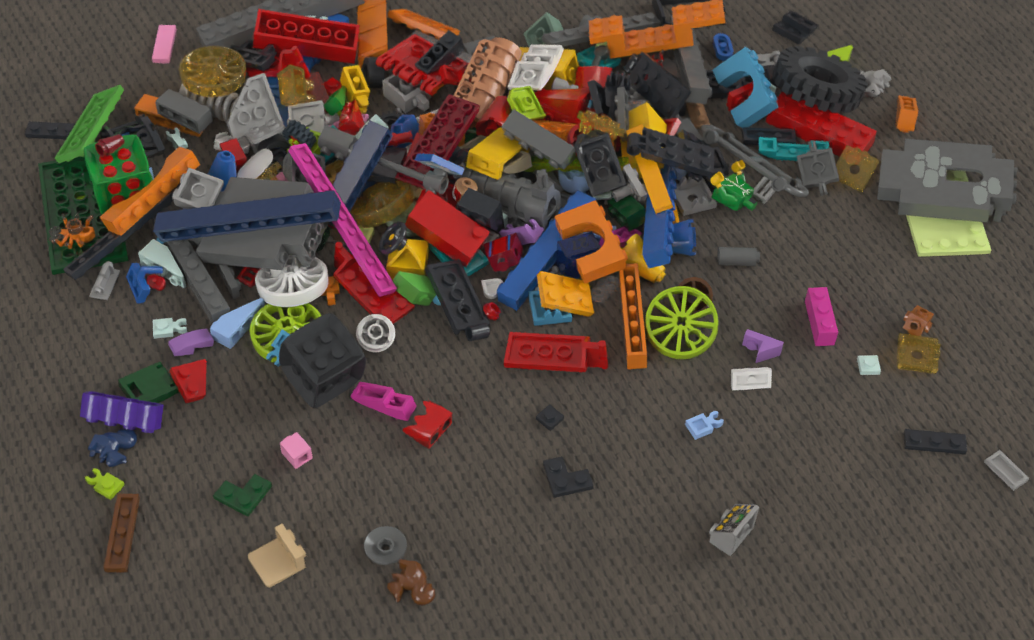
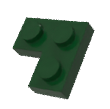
[213,474,272,517]

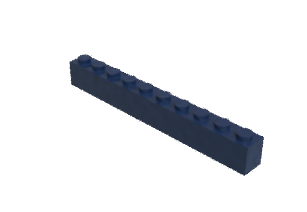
[153,191,341,242]

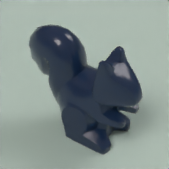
[88,429,137,467]

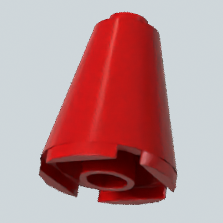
[476,96,511,137]

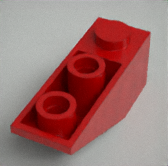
[338,99,365,136]

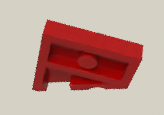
[169,359,207,403]

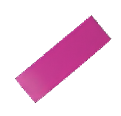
[350,382,417,421]

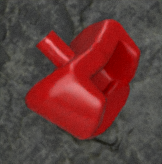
[146,274,166,291]

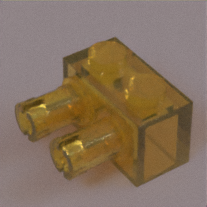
[277,65,316,106]

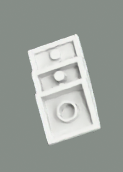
[508,45,564,90]

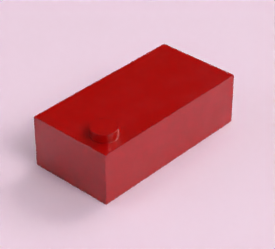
[405,190,490,268]

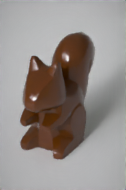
[387,559,435,605]

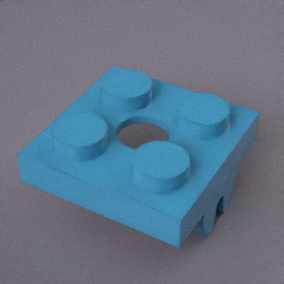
[528,290,572,326]

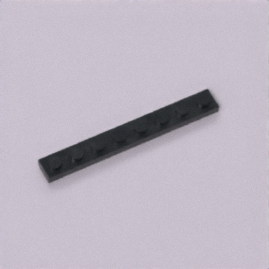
[63,183,181,280]

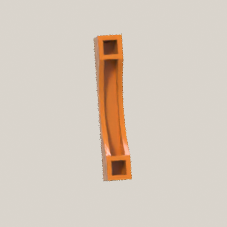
[100,147,200,236]

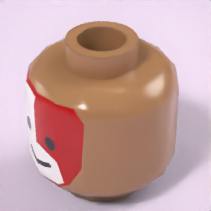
[452,177,478,202]

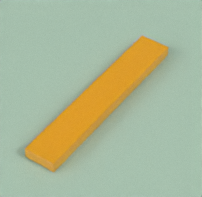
[626,124,673,214]

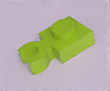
[85,468,124,500]

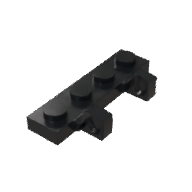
[221,39,277,71]

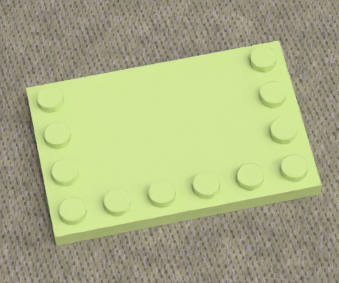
[906,170,991,257]

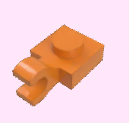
[321,276,340,306]

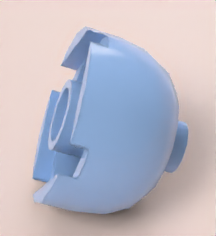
[558,164,589,195]

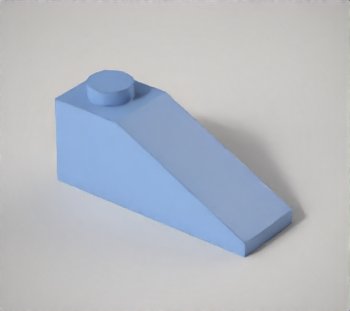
[210,298,265,349]

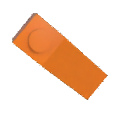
[896,96,918,133]

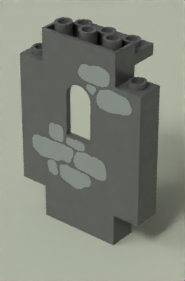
[877,139,1017,222]

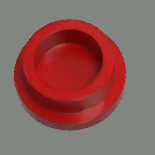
[483,302,501,320]

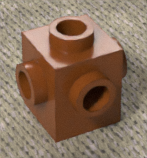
[903,305,934,337]

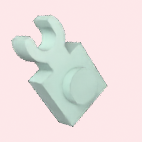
[153,318,187,339]

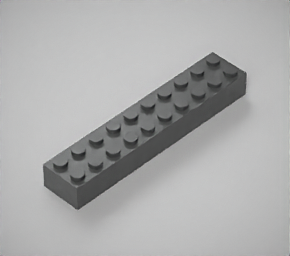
[196,0,365,61]

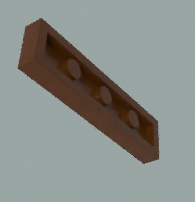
[104,494,140,573]

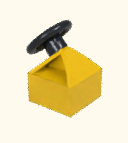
[379,221,429,280]

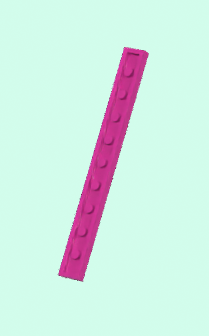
[288,143,397,297]

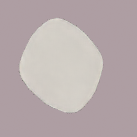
[237,148,273,179]

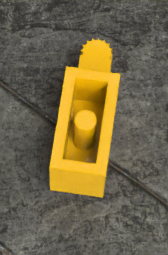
[340,65,370,114]

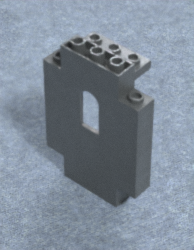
[188,177,328,270]

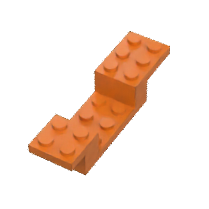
[589,0,725,59]

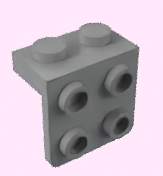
[245,119,285,154]

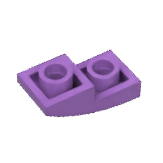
[168,329,214,356]

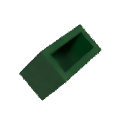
[607,195,646,231]

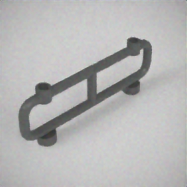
[700,124,809,197]

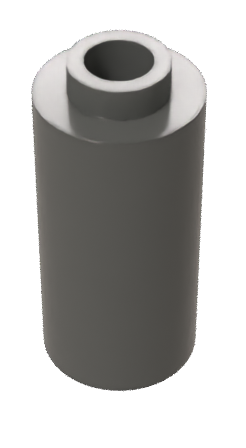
[717,247,760,266]

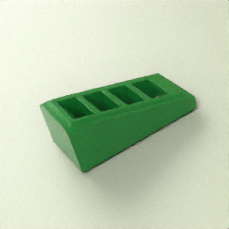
[324,86,347,116]

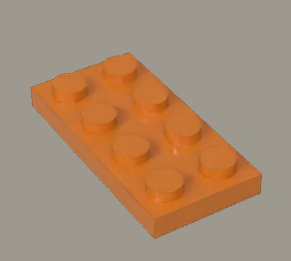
[387,9,460,40]

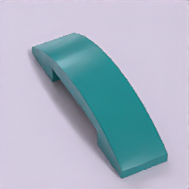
[759,137,829,161]

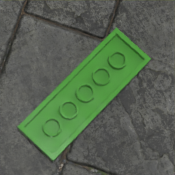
[55,85,124,163]

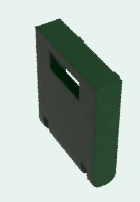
[118,362,180,403]

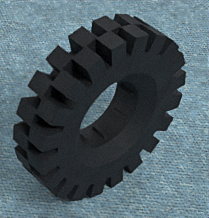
[772,46,867,113]

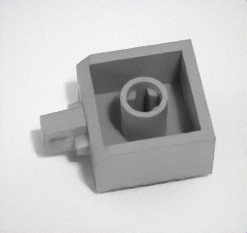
[382,74,431,113]

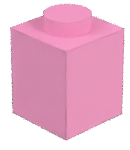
[280,432,312,469]

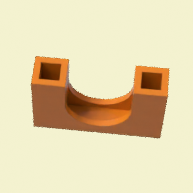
[555,200,628,284]

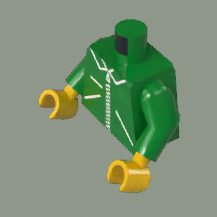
[710,160,758,211]

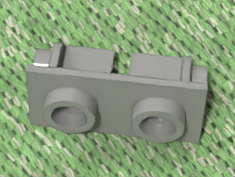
[89,262,120,300]

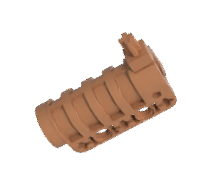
[454,37,522,128]

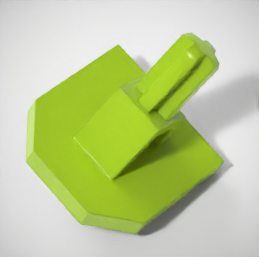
[507,86,546,120]

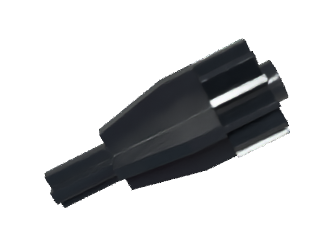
[604,71,632,126]

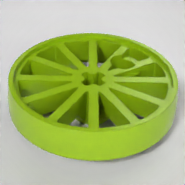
[645,286,718,359]
[250,303,321,363]

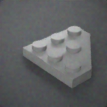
[227,73,283,139]

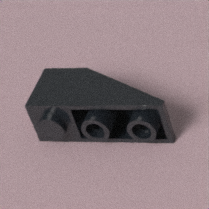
[415,30,464,74]

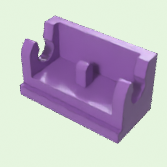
[499,219,544,245]

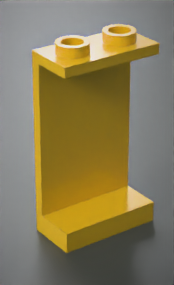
[466,127,530,180]

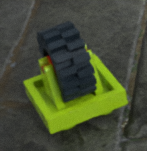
[282,120,321,155]

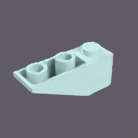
[138,239,186,288]

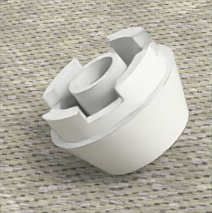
[356,314,395,352]

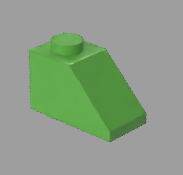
[392,271,436,306]

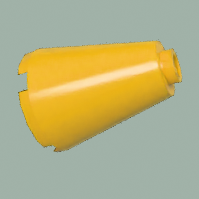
[621,234,666,283]

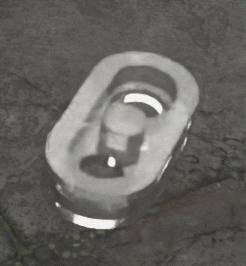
[590,276,620,305]

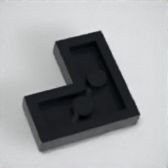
[543,456,594,498]

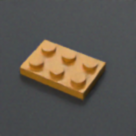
[537,271,594,317]

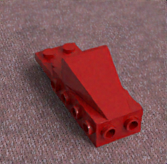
[534,88,621,152]

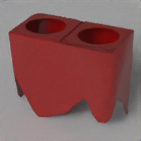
[403,400,452,449]

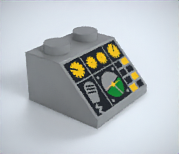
[709,504,759,556]

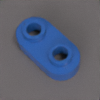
[713,33,733,61]

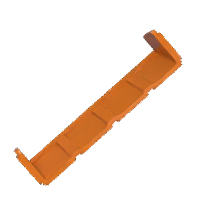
[357,0,388,68]

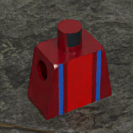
[484,233,523,272]

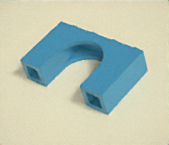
[713,47,779,128]

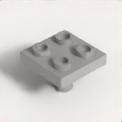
[612,164,648,207]

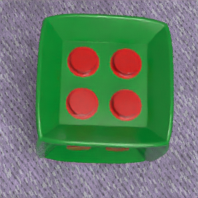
[84,135,153,215]

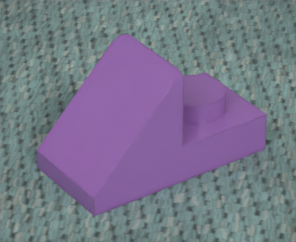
[742,329,784,363]

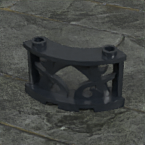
[100,113,165,159]

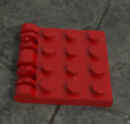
[376,34,469,96]

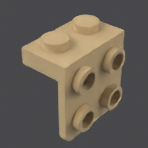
[248,524,306,587]

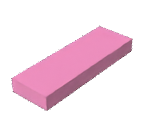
[152,25,176,63]

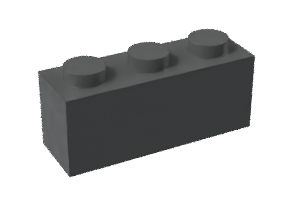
[155,89,213,134]

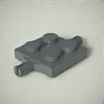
[797,141,839,196]

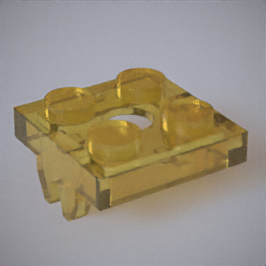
[577,110,626,142]
[836,145,879,192]
[897,333,940,374]

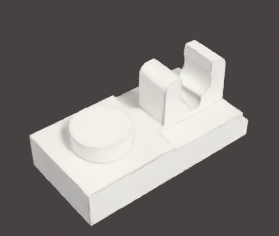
[731,367,772,390]

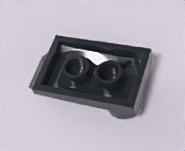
[574,128,627,197]

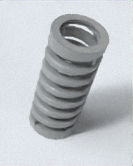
[179,76,239,123]

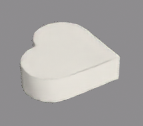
[481,278,504,299]

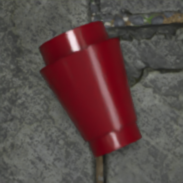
[95,134,125,157]

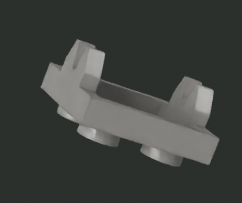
[675,176,717,216]

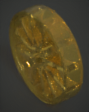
[179,46,246,97]
[350,179,415,228]

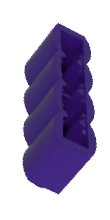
[80,391,163,433]

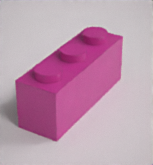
[805,287,838,346]

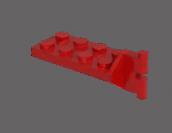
[232,46,311,78]
[334,242,415,324]
[504,332,608,373]

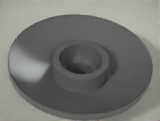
[364,526,407,565]

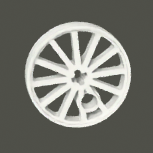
[255,255,328,307]

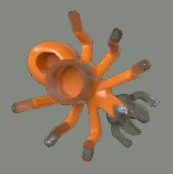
[48,212,96,249]

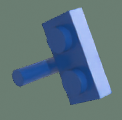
[126,263,163,303]

